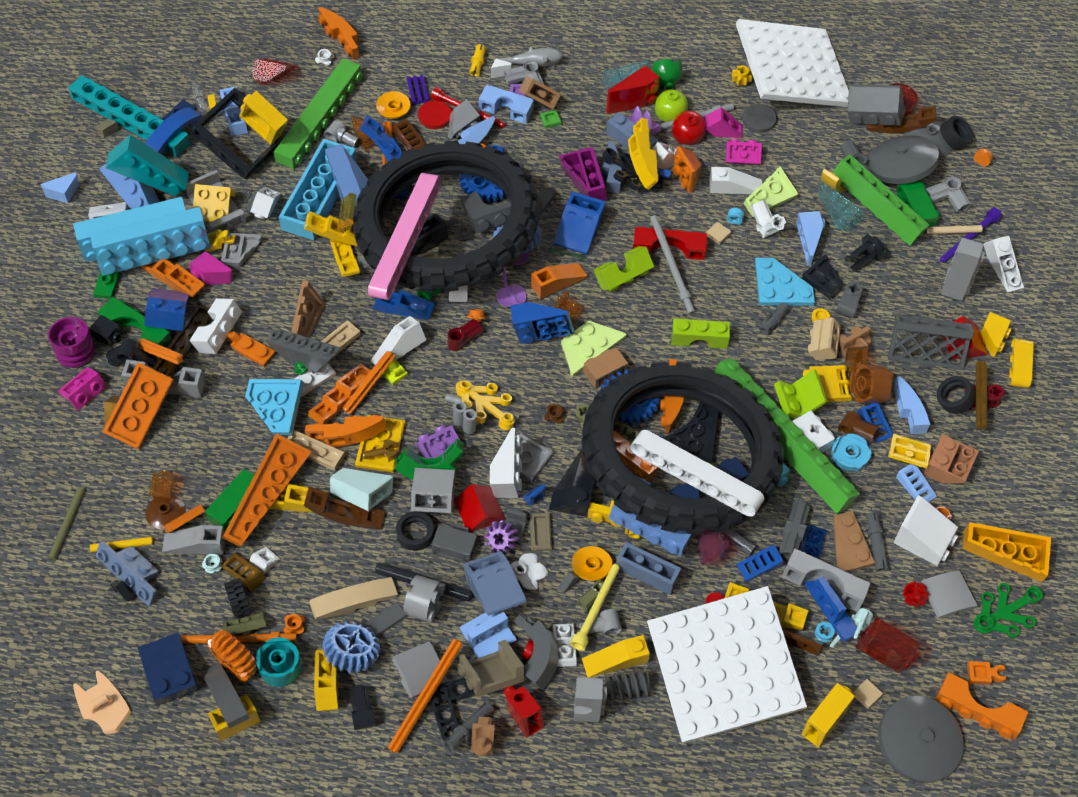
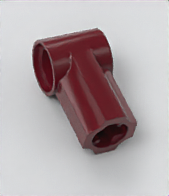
[447,319,483,351]

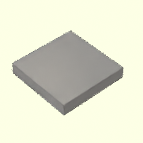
[519,433,553,482]

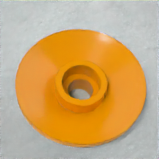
[376,91,411,119]
[572,546,612,581]

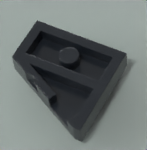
[802,254,842,299]

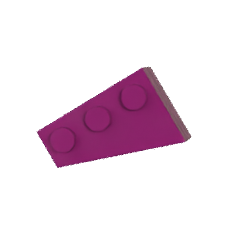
[559,147,607,201]

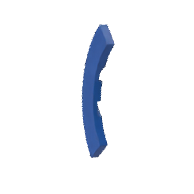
[359,115,409,201]

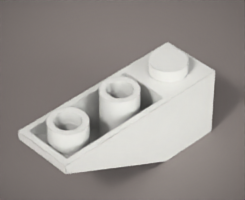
[984,236,1024,292]
[371,316,426,365]

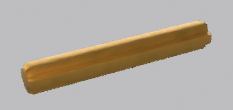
[976,361,987,430]

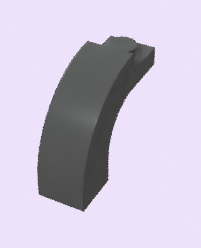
[514,615,559,689]

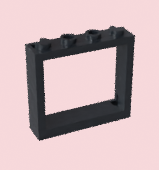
[191,87,288,179]

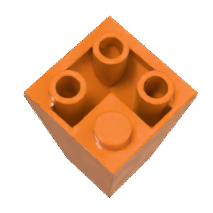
[672,146,701,193]

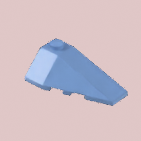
[324,144,368,219]

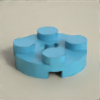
[831,434,871,471]

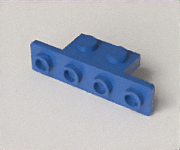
[803,577,860,641]

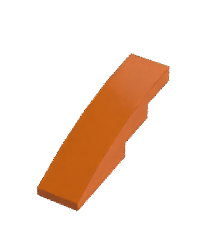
[139,259,205,298]
[308,364,371,424]

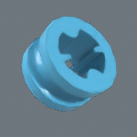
[727,208,744,225]
[815,622,835,642]

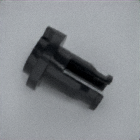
[844,234,888,272]

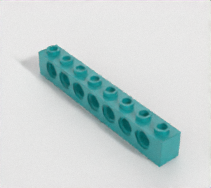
[68,75,190,157]

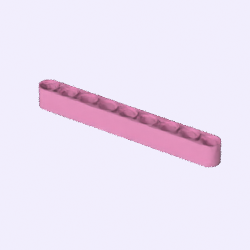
[368,173,441,300]

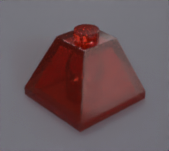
[251,58,297,85]

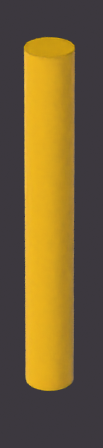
[90,537,153,552]

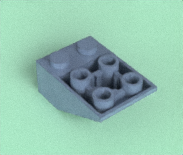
[463,551,527,616]

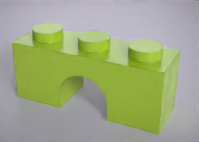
[593,246,654,292]
[671,318,730,349]

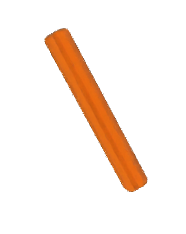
[342,351,395,415]

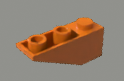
[531,263,588,299]

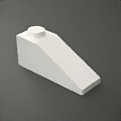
[709,167,762,194]

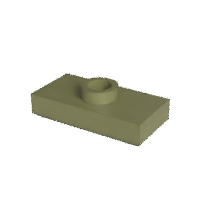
[222,612,266,635]

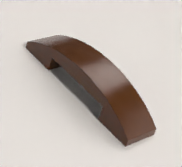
[866,106,936,133]
[303,487,385,530]

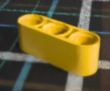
[1009,338,1034,389]

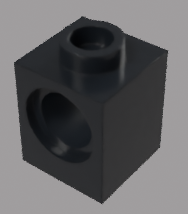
[89,315,122,347]

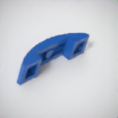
[145,107,202,154]

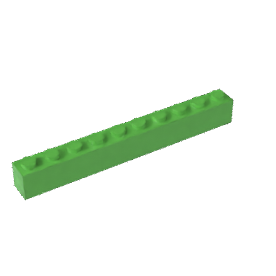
[715,358,860,514]

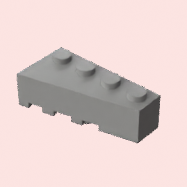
[941,238,985,300]

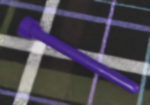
[940,207,1002,263]

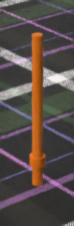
[180,631,297,644]

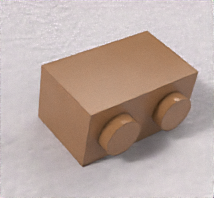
[519,76,561,109]
[583,347,628,389]

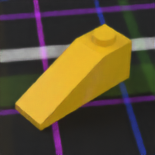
[582,635,650,678]
[314,650,338,711]

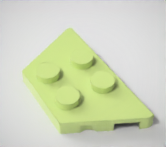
[561,321,626,377]

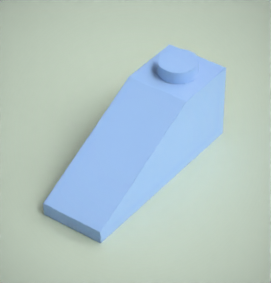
[796,211,825,266]

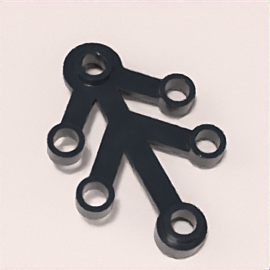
[602,148,663,191]

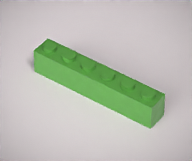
[832,155,929,245]

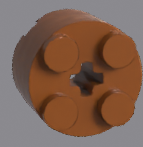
[849,364,893,403]

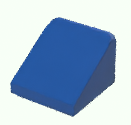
[522,484,546,506]

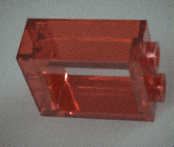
[855,617,921,673]

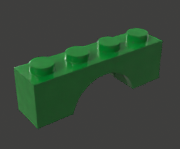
[97,296,172,348]

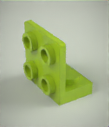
[774,370,827,420]

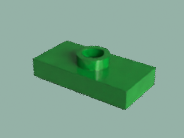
[93,271,121,299]

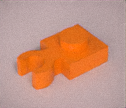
[967,661,1006,685]

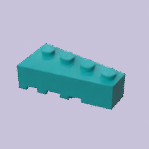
[106,134,189,197]

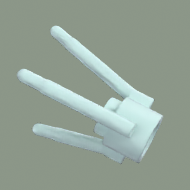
[830,608,873,653]

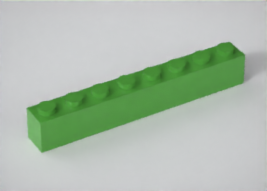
[274,59,362,169]

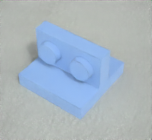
[459,612,517,658]

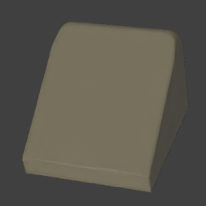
[94,119,119,138]

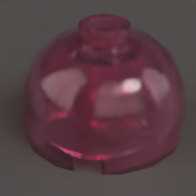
[697,530,729,565]

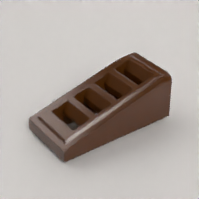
[393,118,426,150]

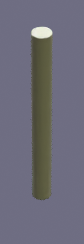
[48,487,86,560]

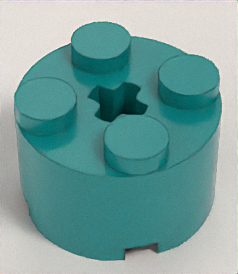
[256,637,302,687]

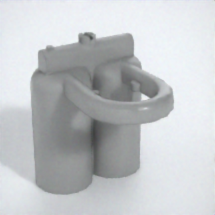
[453,401,485,435]

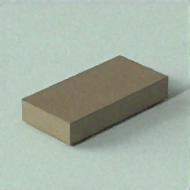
[530,513,552,552]

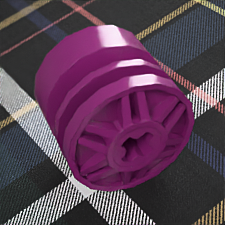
[48,317,96,368]

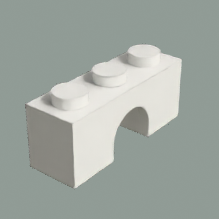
[190,298,242,354]

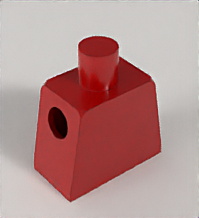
[503,685,544,738]

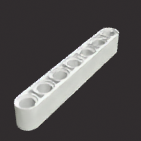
[630,430,764,516]

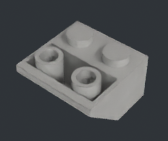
[411,467,455,513]

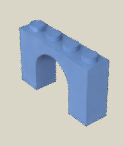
[609,476,694,556]

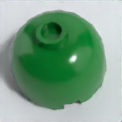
[649,59,683,90]

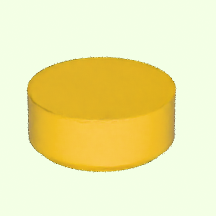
[811,308,830,323]

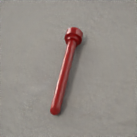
[431,87,506,128]

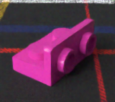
[725,139,762,165]
[58,367,107,410]

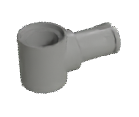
[324,120,360,148]
[579,609,622,636]

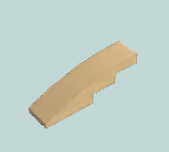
[309,577,398,620]

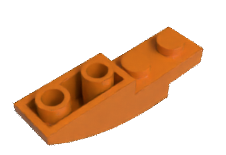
[318,7,359,60]
[659,359,684,433]
[305,415,387,447]

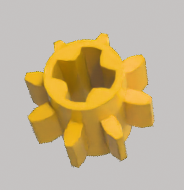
[731,65,752,86]

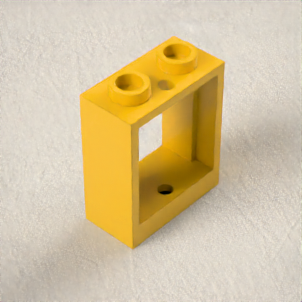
[239,91,288,145]

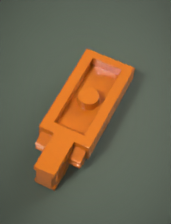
[226,330,275,367]

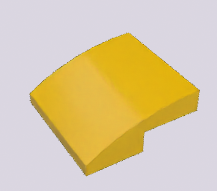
[888,434,931,469]

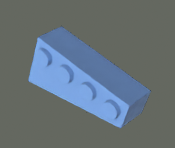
[99,164,160,209]

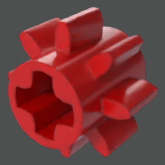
[902,581,929,608]

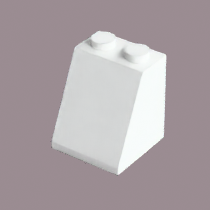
[894,495,958,566]

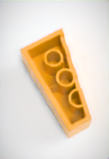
[962,522,1051,582]

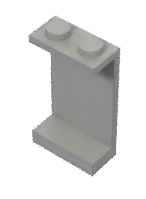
[185,170,246,232]

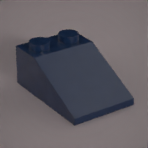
[138,633,198,706]

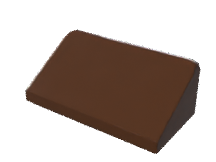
[783,628,823,656]

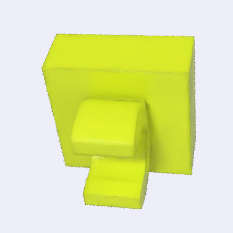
[383,360,408,385]

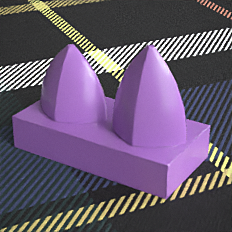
[627,106,661,135]

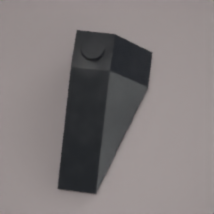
[549,449,596,517]

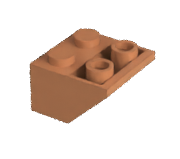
[923,434,979,483]

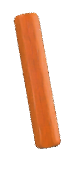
[138,338,183,365]

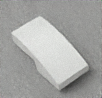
[553,624,577,667]

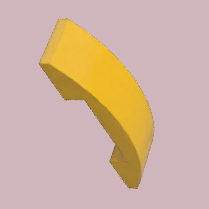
[821,169,847,193]
[329,239,360,277]
[724,582,808,630]

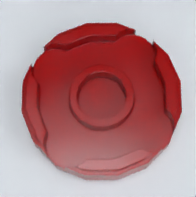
[418,100,452,129]

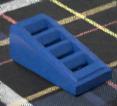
[857,403,893,443]
[736,545,783,582]

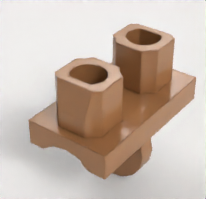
[838,326,872,358]
[472,717,495,756]

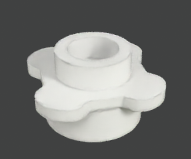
[315,49,334,66]

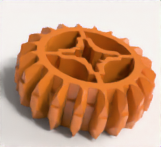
[207,630,258,682]

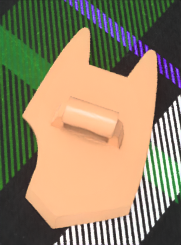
[73,671,131,734]

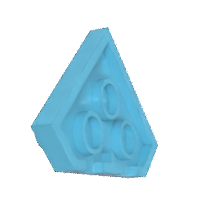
[755,258,815,306]
[245,379,304,436]

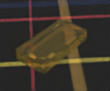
[337,193,356,233]

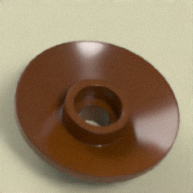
[145,495,186,530]

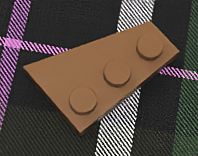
[291,281,325,338]
[833,511,875,572]

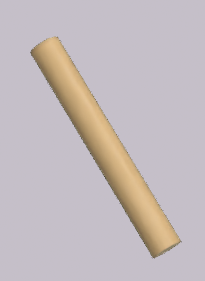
[927,225,982,234]

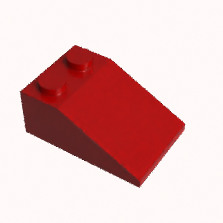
[606,65,660,114]

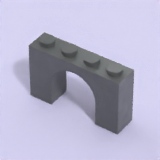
[460,190,543,234]

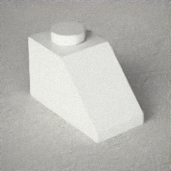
[652,142,676,169]
[250,187,281,219]

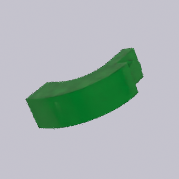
[394,438,463,480]

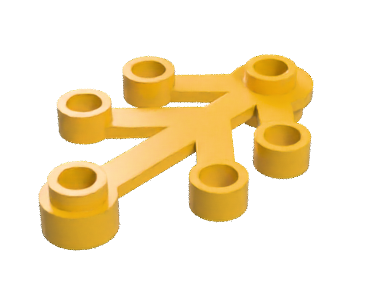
[455,381,515,430]

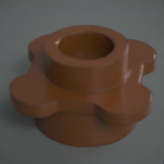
[544,404,565,424]

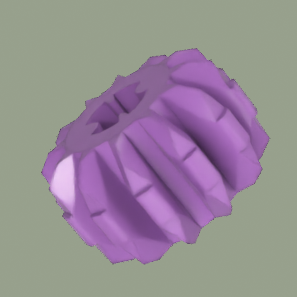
[484,520,519,554]

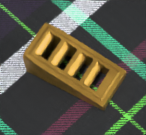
[222,552,266,593]

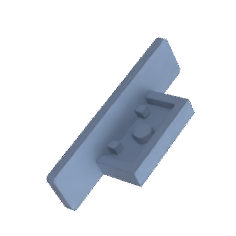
[96,541,159,606]

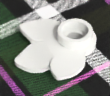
[510,553,549,591]

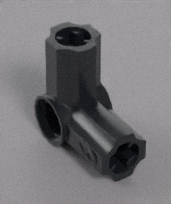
[106,338,157,368]

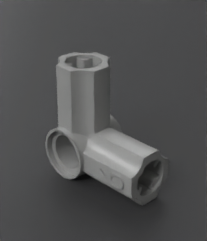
[504,61,544,84]
[925,176,972,213]

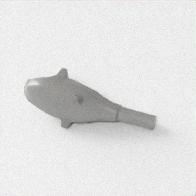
[499,47,563,68]

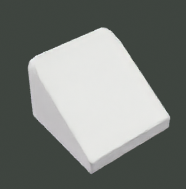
[491,59,511,78]
[449,285,468,302]
[249,547,280,575]

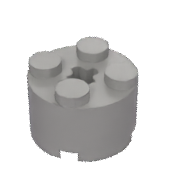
[403,575,445,622]

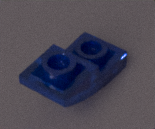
[800,524,827,559]

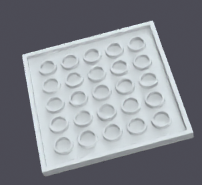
[736,19,849,107]
[647,586,807,743]

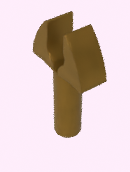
[362,440,400,462]

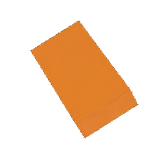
[162,504,205,533]

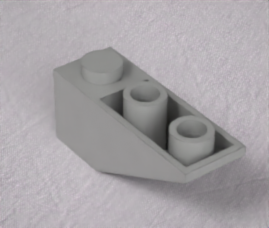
[162,525,225,555]

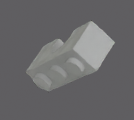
[574,677,607,722]

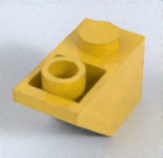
[980,312,1011,357]

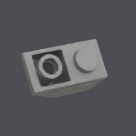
[448,100,480,139]

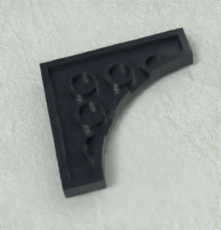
[659,402,719,464]

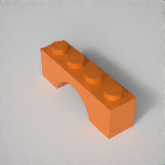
[935,672,1028,740]

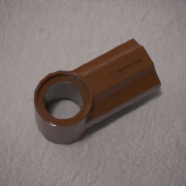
[838,411,880,443]

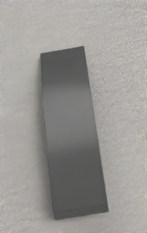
[201,663,249,729]

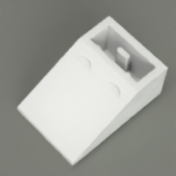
[490,428,523,498]

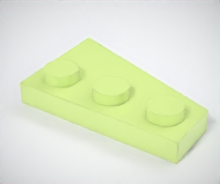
[744,167,798,217]

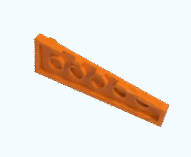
[222,433,311,547]

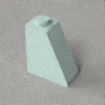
[330,468,393,511]

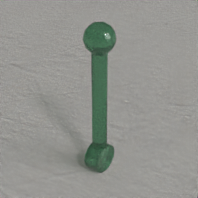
[549,247,586,261]

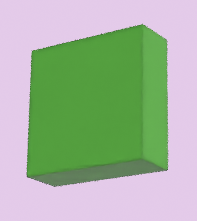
[540,110,562,129]

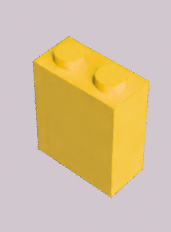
[801,683,855,748]

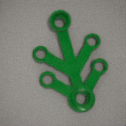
[973,583,1043,638]

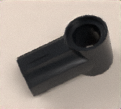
[349,685,376,730]

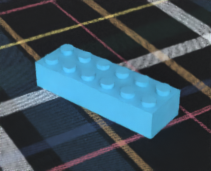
[279,139,357,240]
[73,197,186,261]
[90,207,211,276]

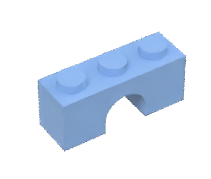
[479,85,534,124]

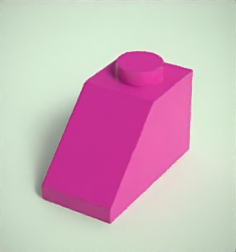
[705,107,743,138]
[190,251,233,285]

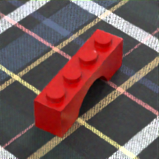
[633,227,707,260]

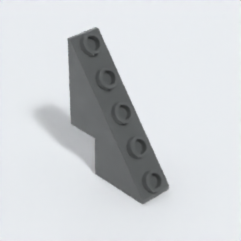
[267,329,340,374]

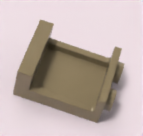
[458,640,524,697]

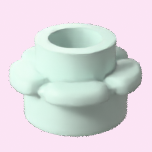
[202,554,223,573]

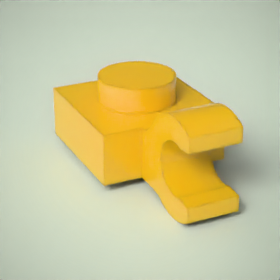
[205,229,235,252]

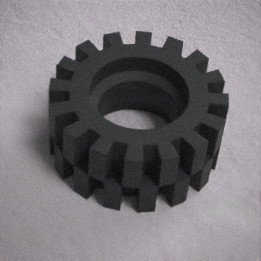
[224,578,251,619]

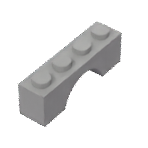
[121,360,205,398]
[781,548,870,612]

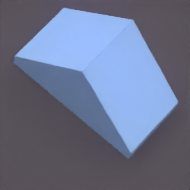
[41,173,80,203]

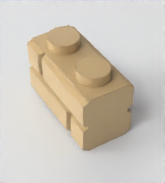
[808,317,841,361]

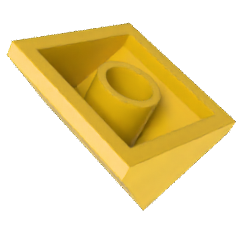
[207,694,260,741]

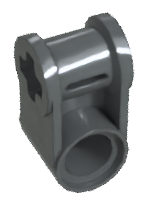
[836,281,863,318]

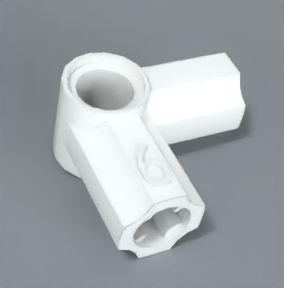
[750,200,786,238]

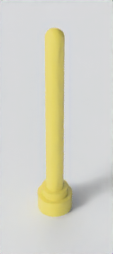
[570,564,620,651]

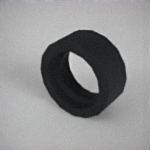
[940,115,974,150]
[936,376,976,414]
[396,511,435,551]

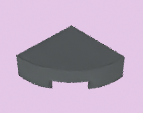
[559,571,581,592]

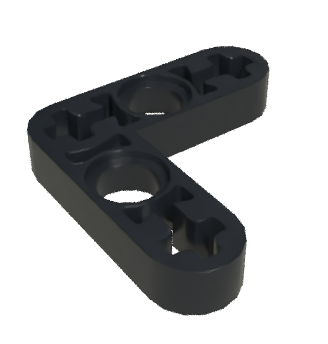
[430,677,476,742]

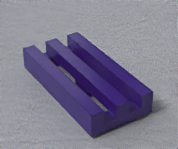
[406,74,429,105]

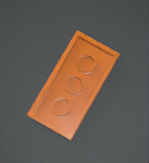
[103,362,174,449]

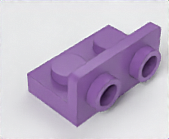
[415,424,459,458]

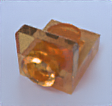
[149,470,176,499]

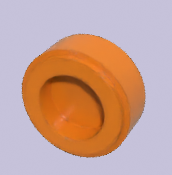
[974,149,993,167]

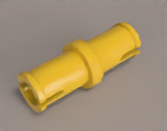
[469,44,486,77]

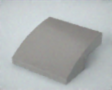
[920,570,978,618]
[392,642,448,699]

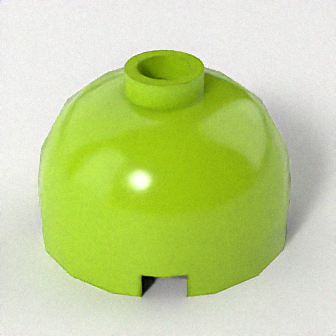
[655,89,689,122]

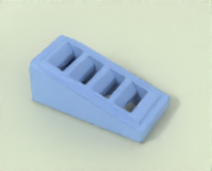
[896,464,937,502]

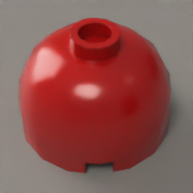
[671,111,706,145]

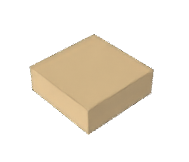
[706,222,731,245]
[853,679,883,709]

